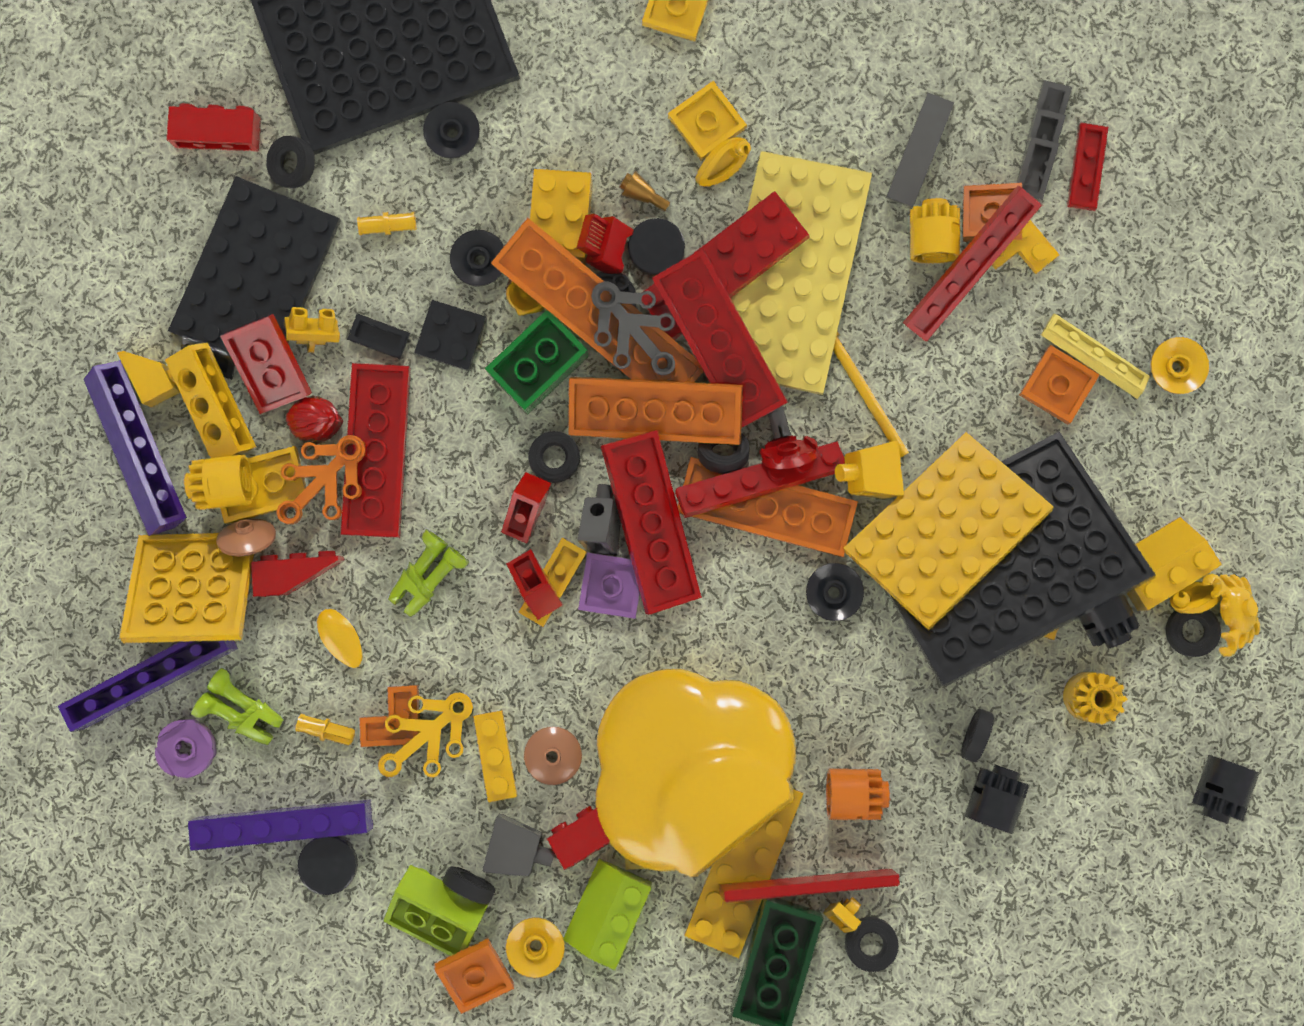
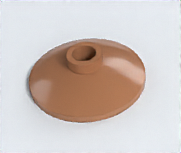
[217,519,276,556]
[524,727,582,785]

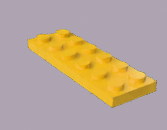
[684,789,803,958]

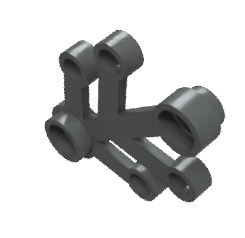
[591,282,675,375]

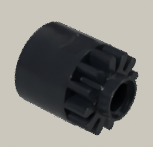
[1079,594,1140,649]
[1192,754,1260,824]
[964,764,1030,834]

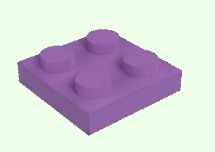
[578,553,640,619]

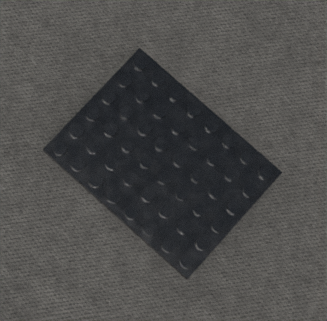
[251,0,520,155]
[886,432,1156,688]

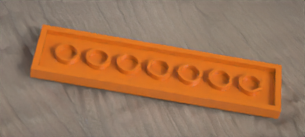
[491,218,703,383]

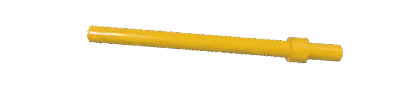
[833,331,909,458]

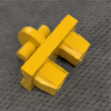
[284,307,340,353]

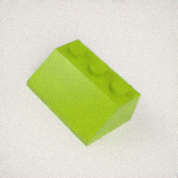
[563,858,652,970]
[383,864,489,956]

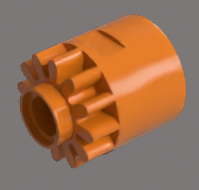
[826,768,890,820]

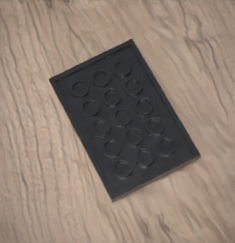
[168,176,341,350]

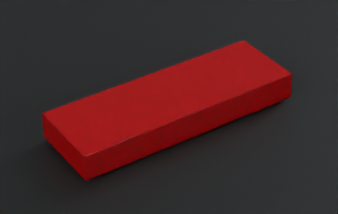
[1067,122,1109,211]

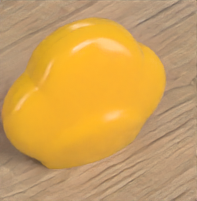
[595,669,796,877]

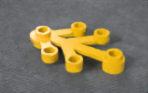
[378,692,473,777]

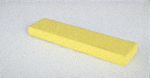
[1041,313,1150,399]

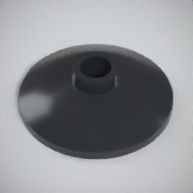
[423,102,480,159]
[450,230,504,286]
[806,563,864,621]

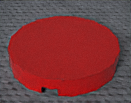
[760,435,819,469]

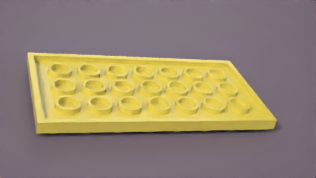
[731,151,872,395]

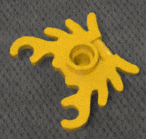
[1202,574,1260,657]

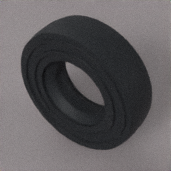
[266,136,315,189]
[528,431,580,483]
[697,433,750,474]
[1165,610,1221,657]
[961,709,994,762]
[443,866,496,904]
[845,917,899,972]

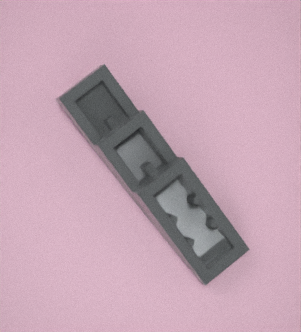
[1017,80,1072,200]
[886,92,954,208]

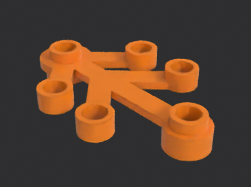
[277,435,366,525]

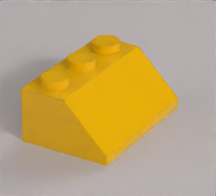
[1127,517,1222,611]

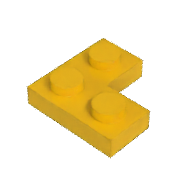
[992,220,1060,274]

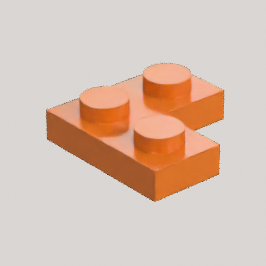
[360,685,420,747]

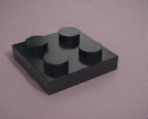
[414,300,487,372]

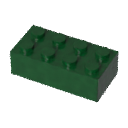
[730,898,824,1026]

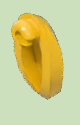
[695,137,751,187]
[1170,582,1222,614]
[317,609,362,668]

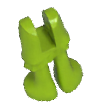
[388,529,469,617]
[191,668,284,745]

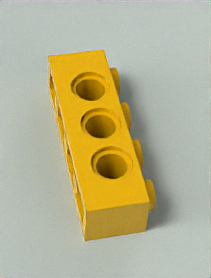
[165,342,256,458]

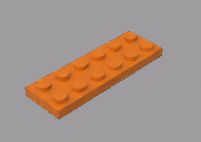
[568,377,743,445]
[678,457,858,557]

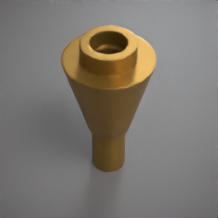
[619,171,670,212]

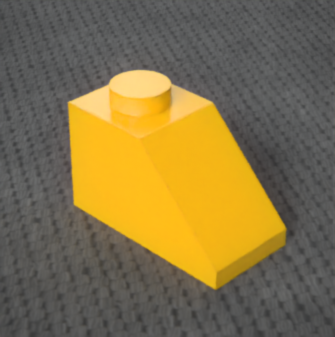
[117,351,180,407]

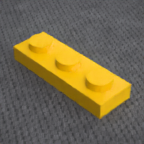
[518,538,587,627]
[473,710,517,802]

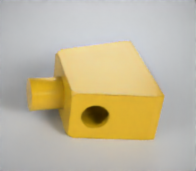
[835,441,904,499]

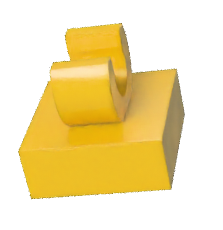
[823,897,861,933]

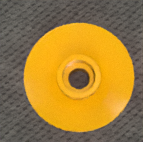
[1151,337,1209,394]
[506,917,565,978]

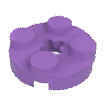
[155,719,216,778]

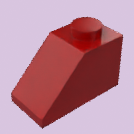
[501,472,552,544]
[506,549,563,620]

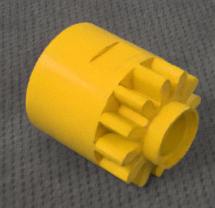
[910,198,960,263]
[184,454,254,510]
[1063,672,1128,725]

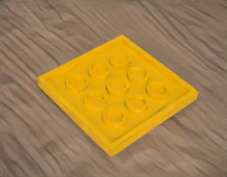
[119,533,254,643]

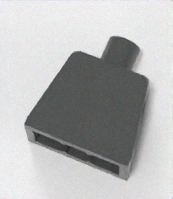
[577,484,621,555]
[482,813,555,876]

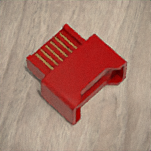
[576,213,633,274]

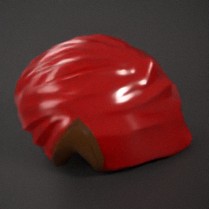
[285,395,344,444]

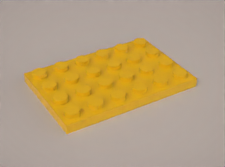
[844,432,1054,630]

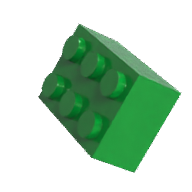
[485,310,589,415]

